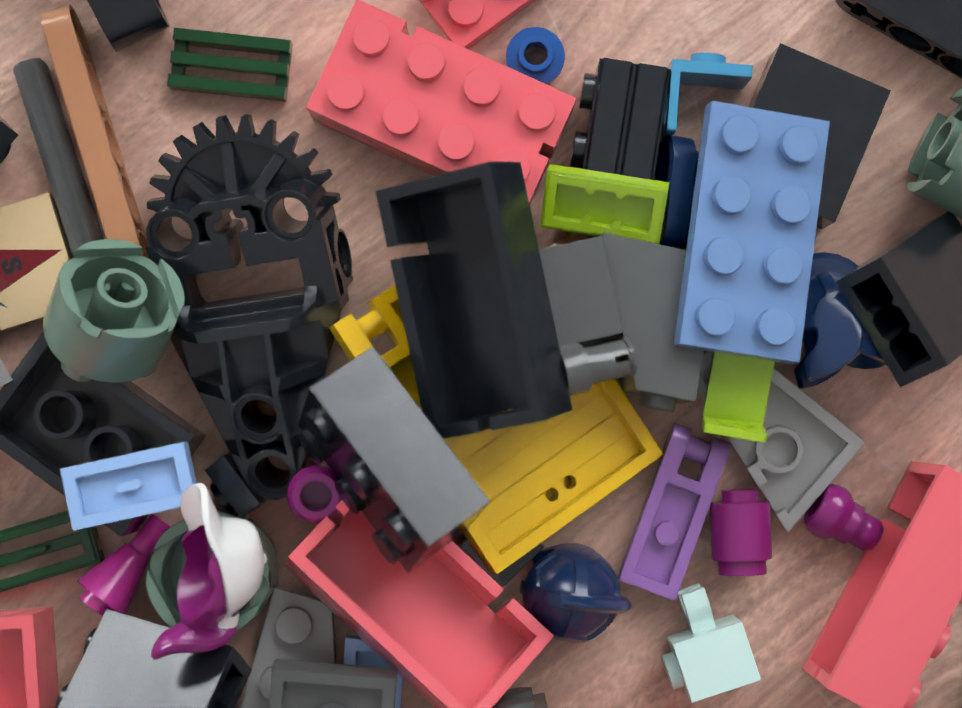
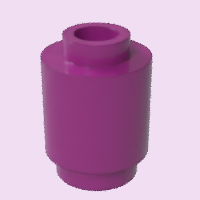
[710,489,772,576]

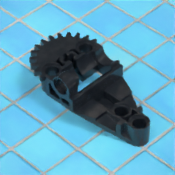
[146,114,353,500]

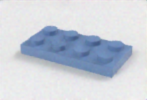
[674,101,830,364]

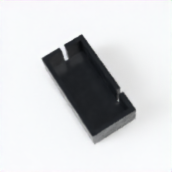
[375,161,573,439]

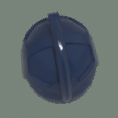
[794,252,887,389]
[520,543,631,643]

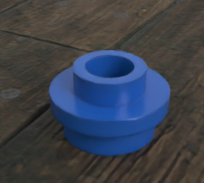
[506,27,565,84]

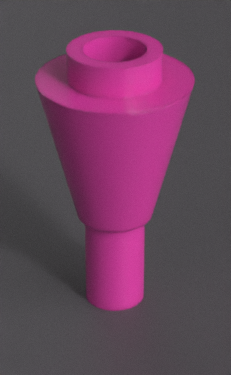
[77,513,170,616]

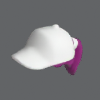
[151,483,267,660]

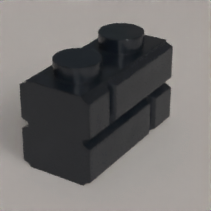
[570,58,671,180]

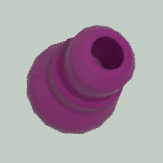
[287,465,342,524]
[804,484,884,551]

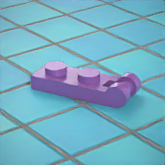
[617,423,730,601]

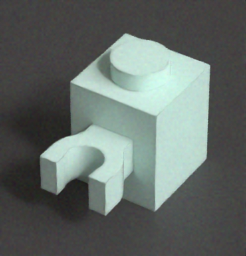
[661,583,761,703]

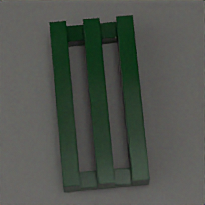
[167,28,293,102]
[0,511,105,592]

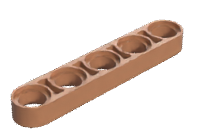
[41,5,149,259]

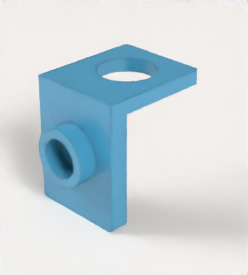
[661,53,753,140]

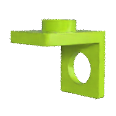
[701,352,775,443]

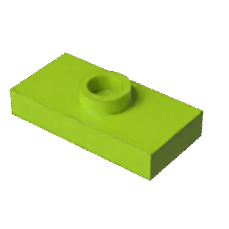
[539,164,669,244]

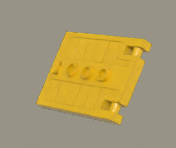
[328,285,664,574]

